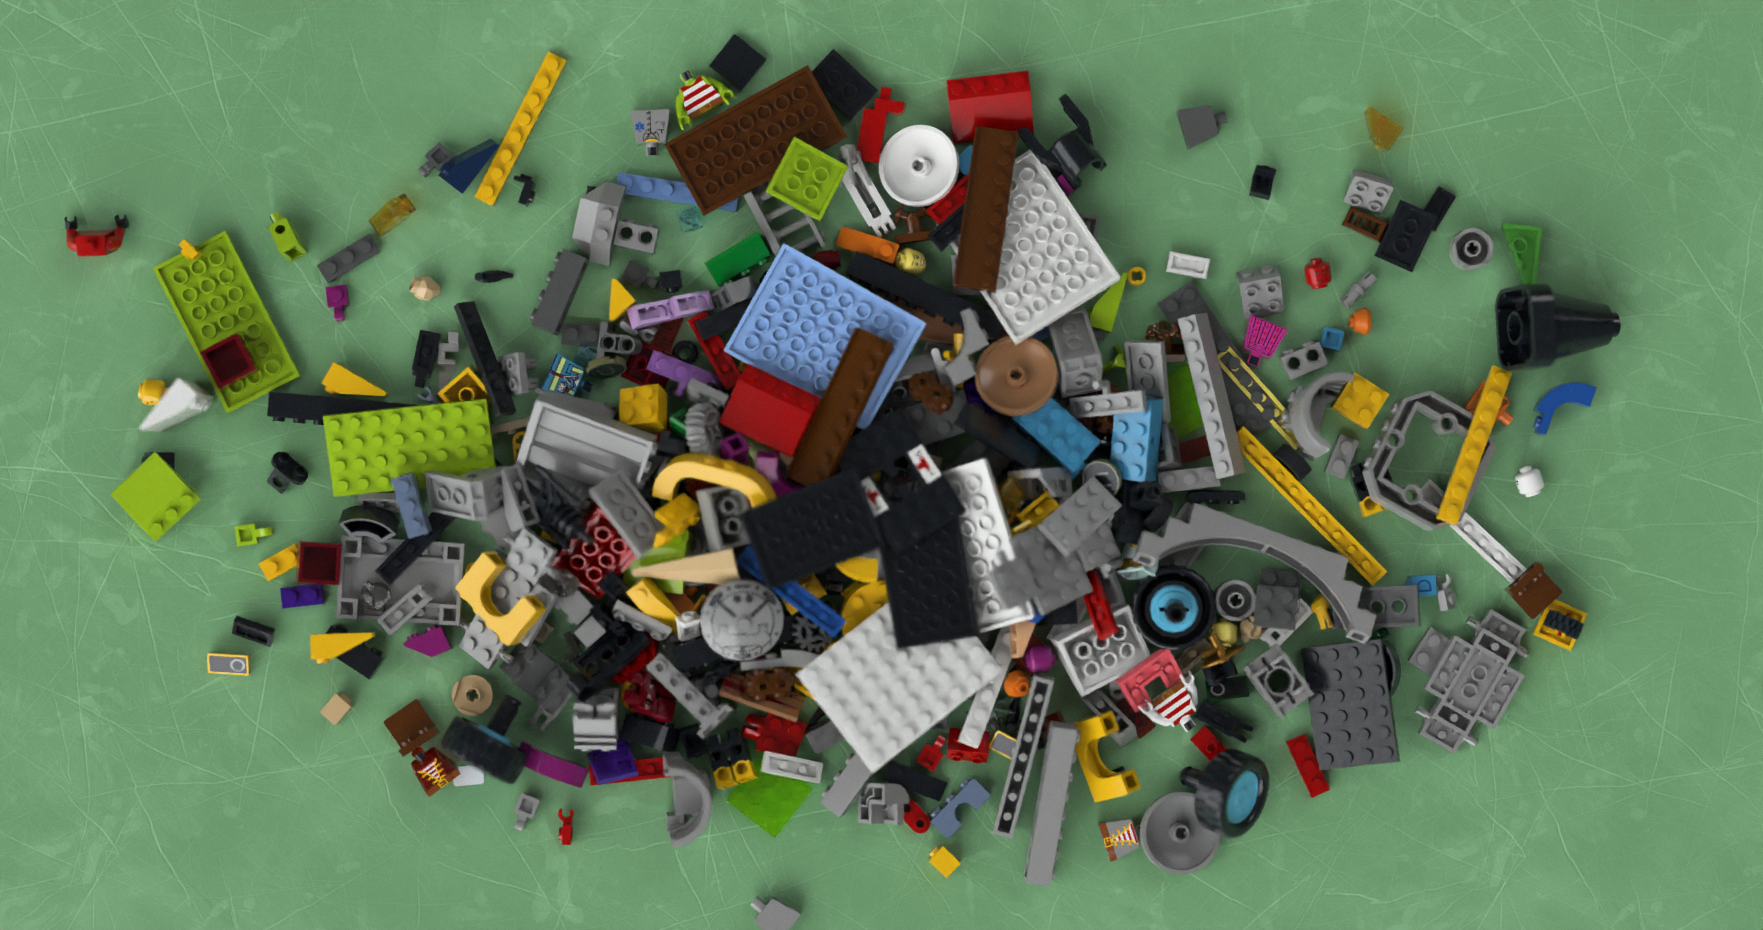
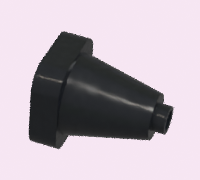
[1495,284,1621,371]

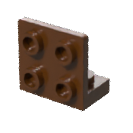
[1504,562,1562,619]
[384,699,440,757]

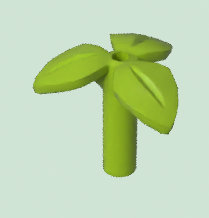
[1102,345,1127,379]

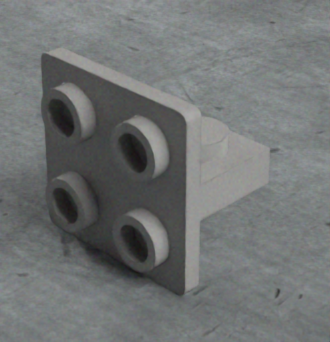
[1343,169,1394,213]

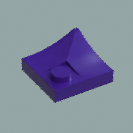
[587,739,638,785]

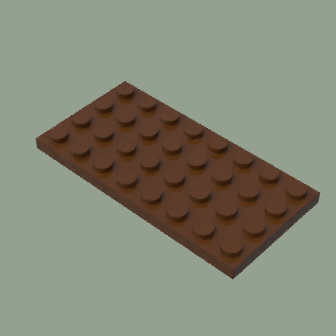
[664,65,847,216]

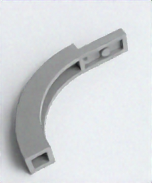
[739,647,821,670]

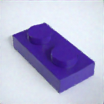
[280,584,324,609]

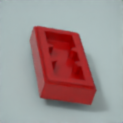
[1189,726,1226,761]

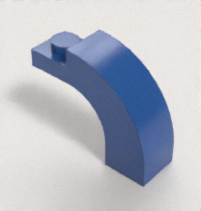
[1533,383,1597,435]

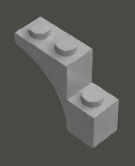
[942,308,989,386]

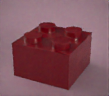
[200,333,260,390]
[295,541,342,585]

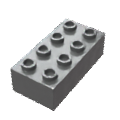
[530,249,589,336]

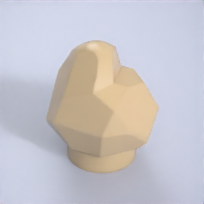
[409,276,441,301]
[1239,613,1265,643]

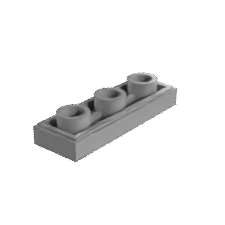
[611,600,672,640]

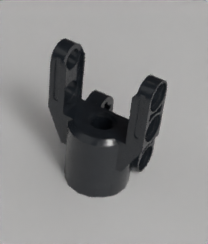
[1016,94,1107,191]

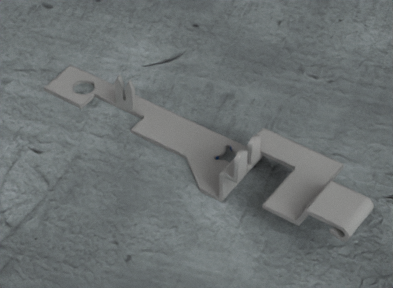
[438,331,459,403]

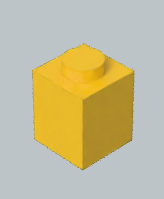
[928,844,961,878]

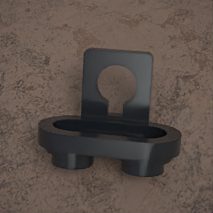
[267,452,308,494]

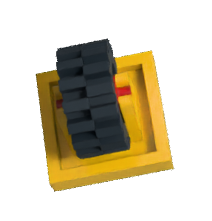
[1532,599,1587,651]

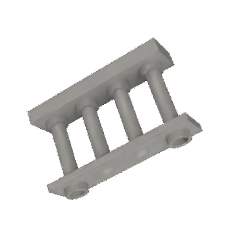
[744,192,827,257]

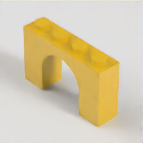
[455,551,547,646]
[1071,711,1141,803]

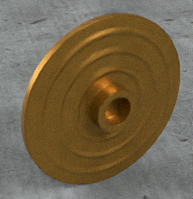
[1200,633,1245,668]

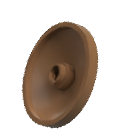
[975,336,1058,416]

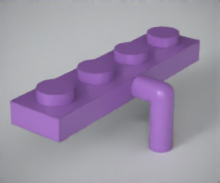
[646,350,724,397]

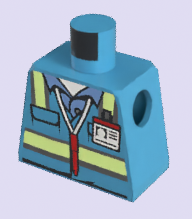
[541,353,594,397]

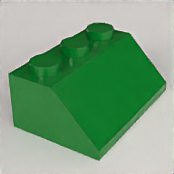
[705,232,771,287]

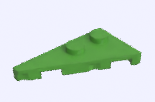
[1501,223,1542,284]

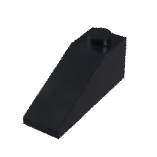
[1111,479,1143,545]
[883,759,948,802]

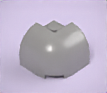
[858,782,910,825]

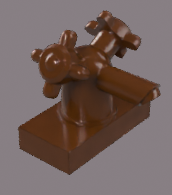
[894,204,933,245]
[1145,321,1185,362]

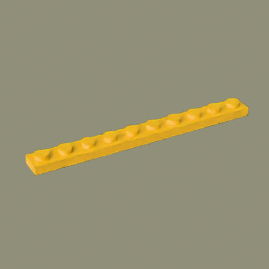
[1237,426,1387,586]

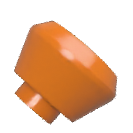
[1349,307,1372,335]
[1004,670,1031,698]

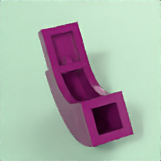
[720,432,752,508]
[756,450,806,498]
[519,741,589,788]

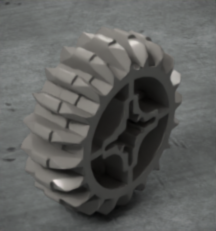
[684,402,726,456]

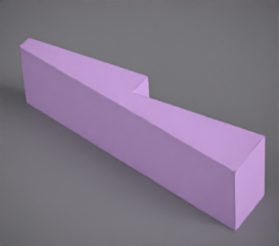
[627,289,714,330]

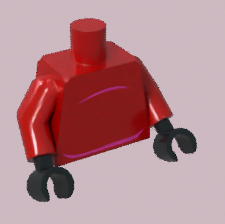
[64,215,129,256]

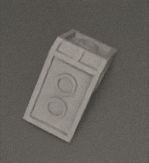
[1047,307,1102,398]
[425,466,507,521]
[1008,467,1072,524]

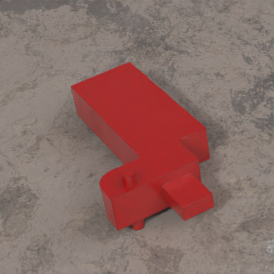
[856,87,906,164]

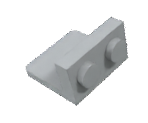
[1235,265,1284,318]

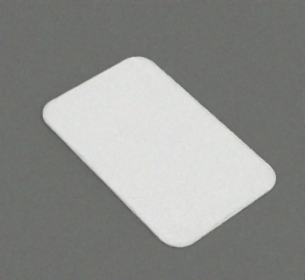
[452,766,484,786]

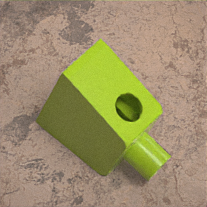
[268,211,308,262]

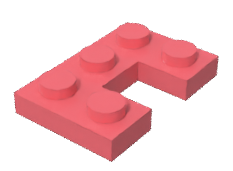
[1116,648,1185,713]

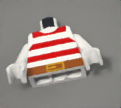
[1138,670,1198,732]

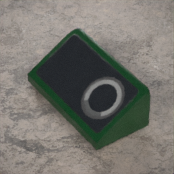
[1205,676,1249,702]

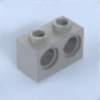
[613,218,660,255]
[1279,340,1328,381]
[574,616,609,648]

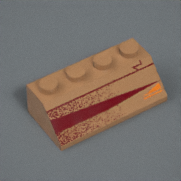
[719,668,806,722]

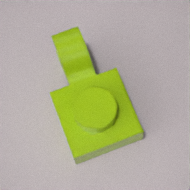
[234,523,273,547]

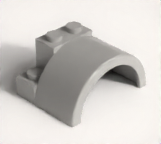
[1280,372,1354,460]
[663,751,712,848]

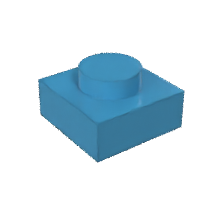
[1320,326,1345,351]

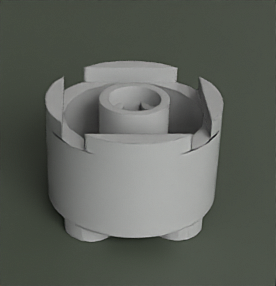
[1448,228,1494,271]
[1214,580,1256,621]

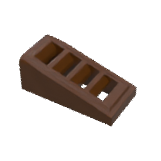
[1342,207,1388,243]

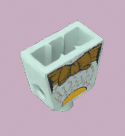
[1115,531,1159,580]

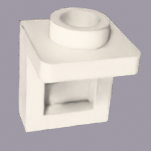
[675,611,701,642]

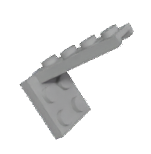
[657,378,729,475]
[646,653,737,739]

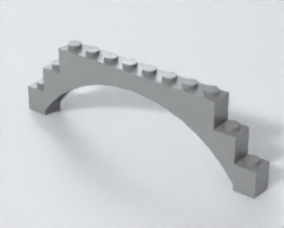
[1133,503,1376,644]

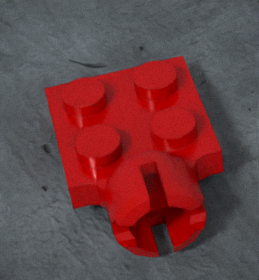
[742,712,807,757]

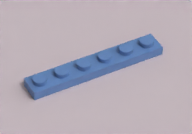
[616,172,739,212]

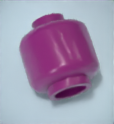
[1025,646,1056,673]

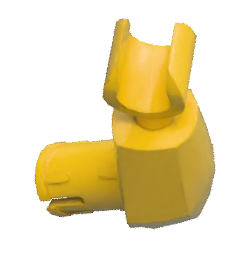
[1311,574,1346,630]

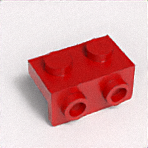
[946,728,990,764]

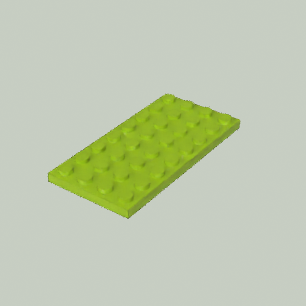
[152,231,301,414]
[323,398,496,497]

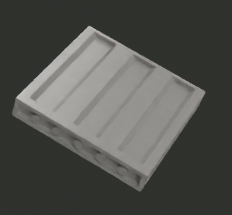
[515,393,658,527]

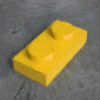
[258,544,298,581]

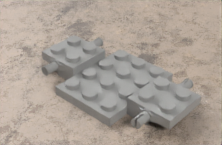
[987,520,1121,618]
[459,527,561,670]
[1415,609,1529,754]

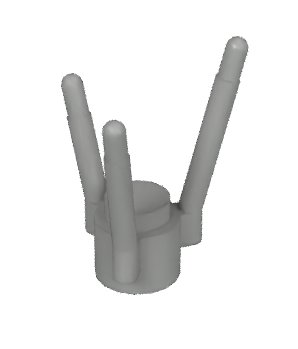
[838,144,872,187]

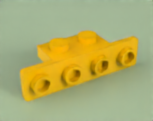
[654,492,702,549]

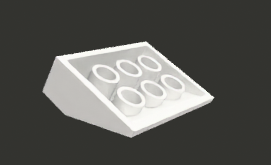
[139,378,214,432]
[1050,604,1150,697]

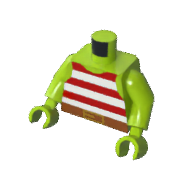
[675,70,737,130]

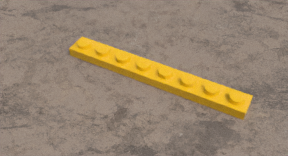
[474,51,567,206]
[1436,365,1512,525]

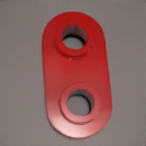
[903,797,930,834]

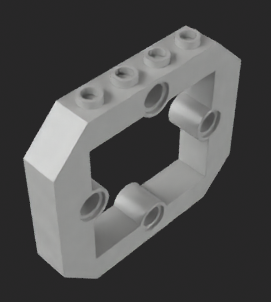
[1362,390,1496,531]

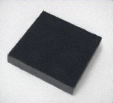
[709,34,767,92]

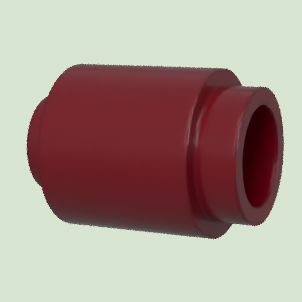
[810,249,841,270]

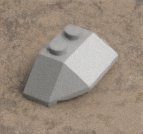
[572,182,626,266]

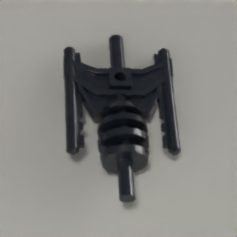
[526,464,595,550]

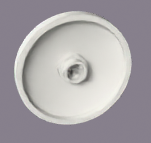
[879,125,959,207]

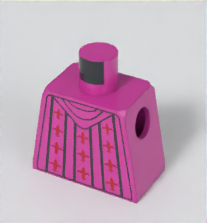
[1242,315,1288,367]

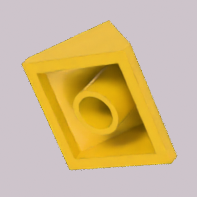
[609,279,638,322]

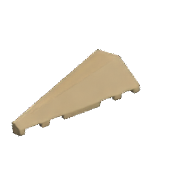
[632,548,741,585]

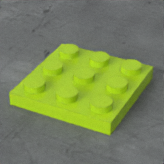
[765,137,848,221]

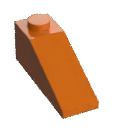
[835,226,900,266]

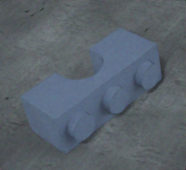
[391,472,432,539]
[930,777,991,839]

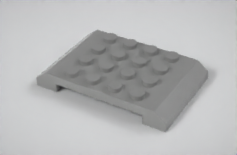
[336,536,465,626]

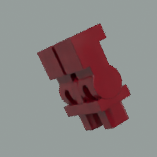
[622,671,677,723]

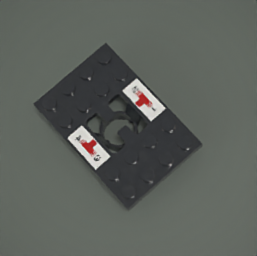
[838,407,967,555]

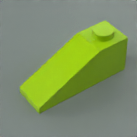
[1087,272,1128,333]

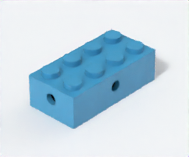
[1110,397,1163,482]
[1009,398,1101,474]

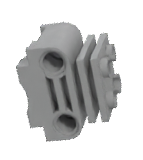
[1243,643,1314,718]
[573,688,620,752]

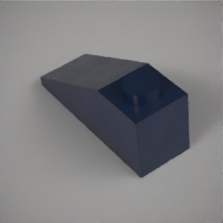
[438,139,500,194]

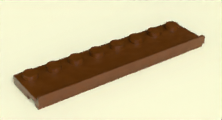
[953,125,1019,293]
[786,327,895,486]

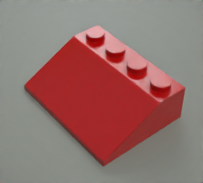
[946,71,1034,144]
[719,364,821,458]
[552,503,637,600]

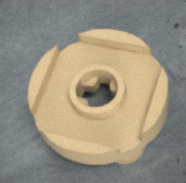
[452,675,494,716]

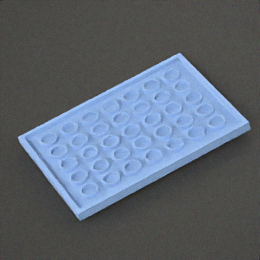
[723,243,927,430]

